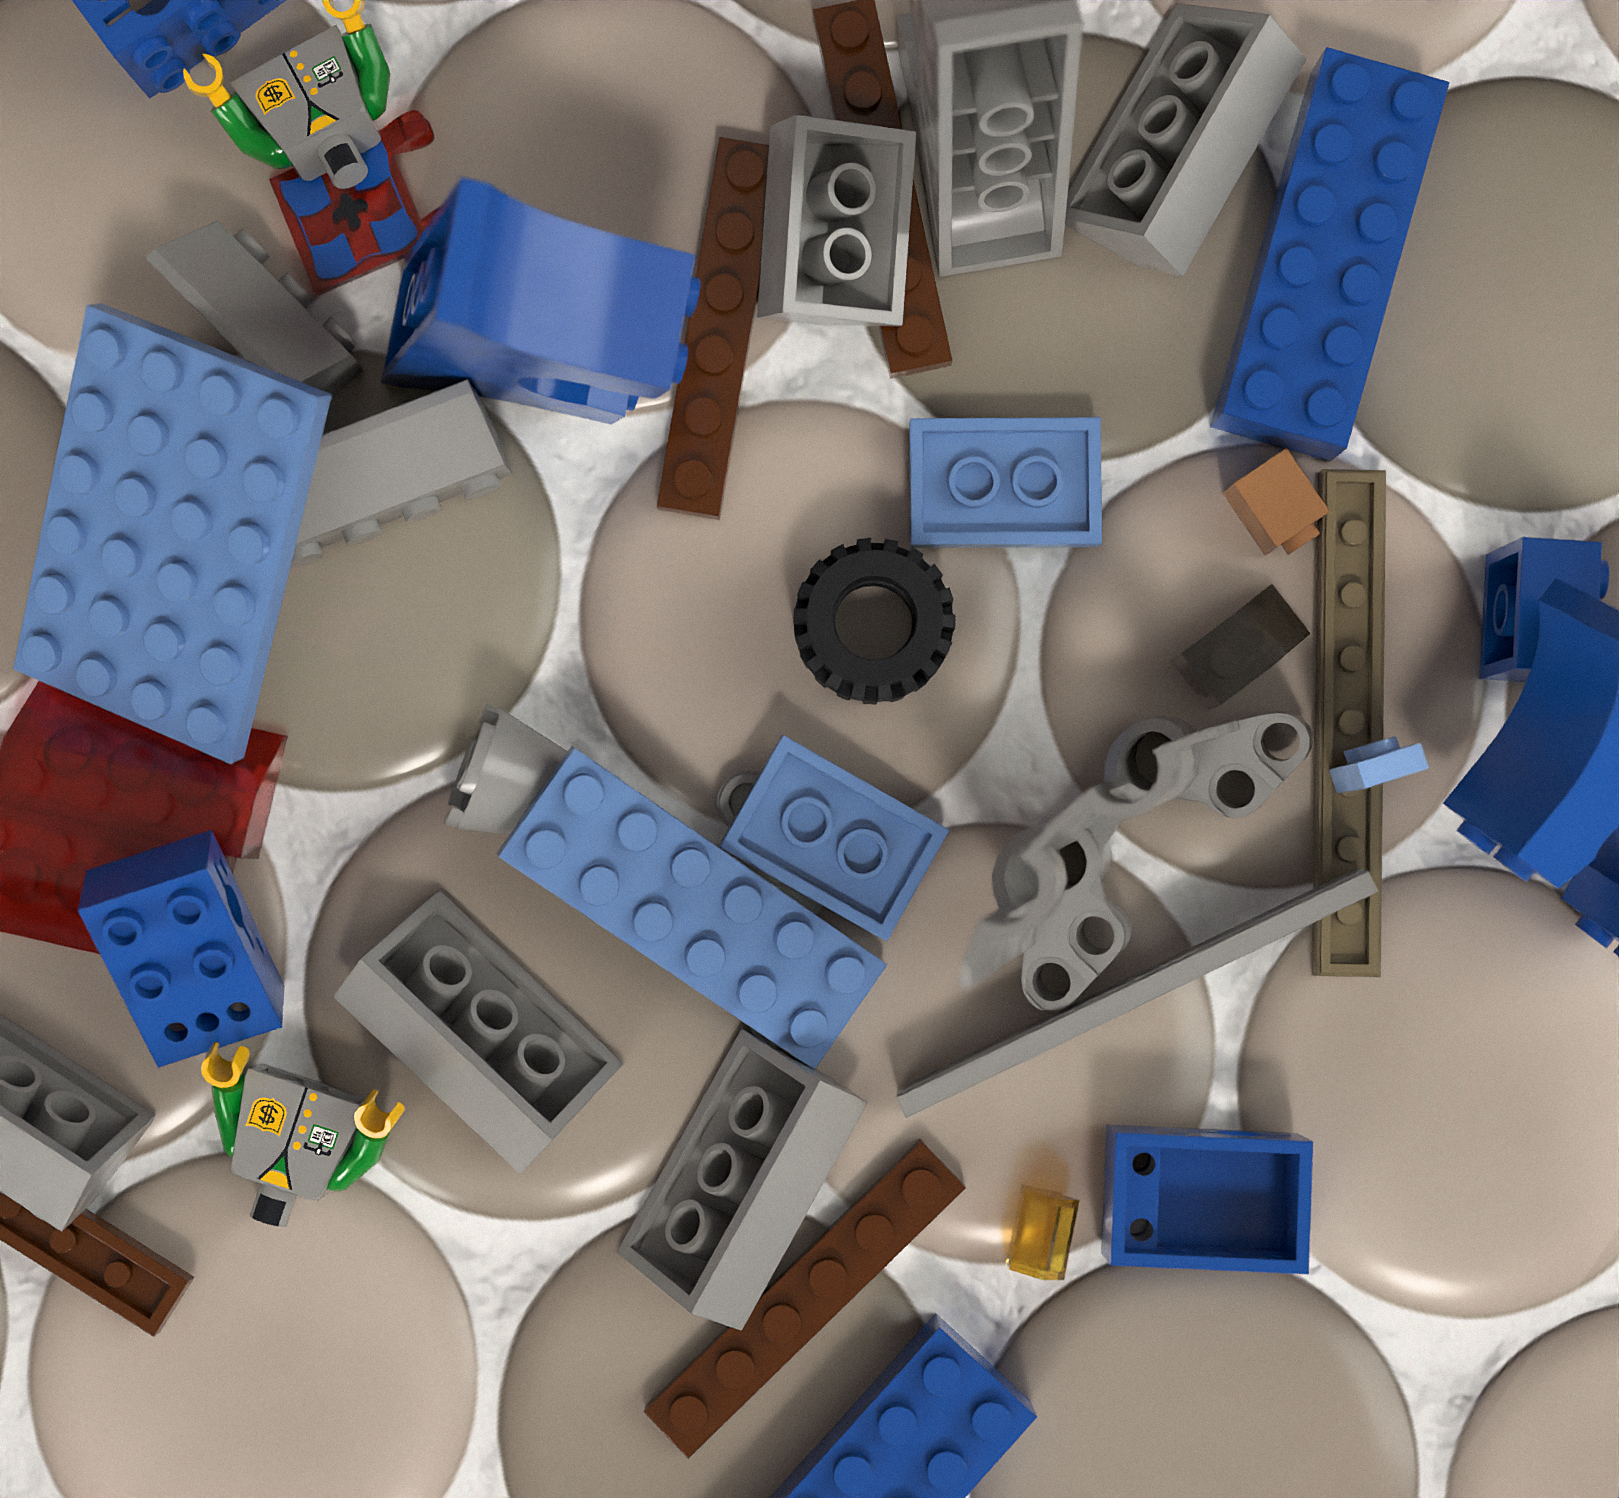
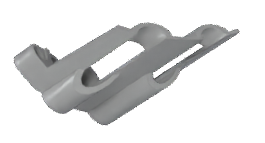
[960,711,1313,1011]

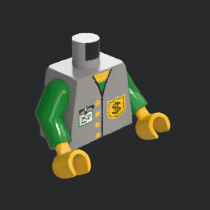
[183,0,390,189]
[201,1042,405,1227]

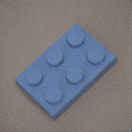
[909,417,1102,548]
[718,735,949,942]

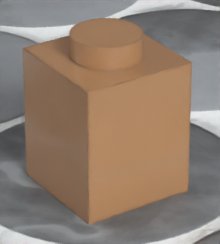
[1223,448,1330,555]

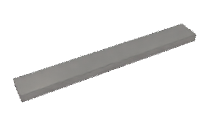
[896,869,1379,1118]

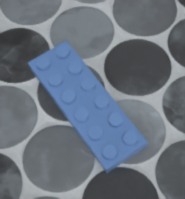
[496,746,887,1070]

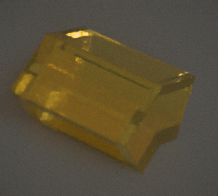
[1006,1185,1080,1280]

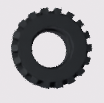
[794,538,956,705]

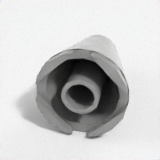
[443,704,568,835]

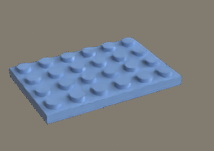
[13,303,332,764]

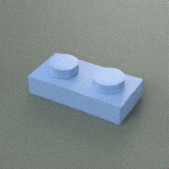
[1329,736,1429,794]

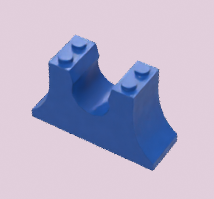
[381,177,700,425]
[1442,578,1619,957]

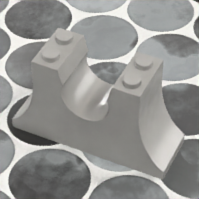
[897,0,1083,277]

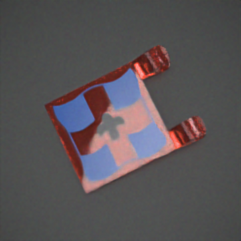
[269,110,441,296]

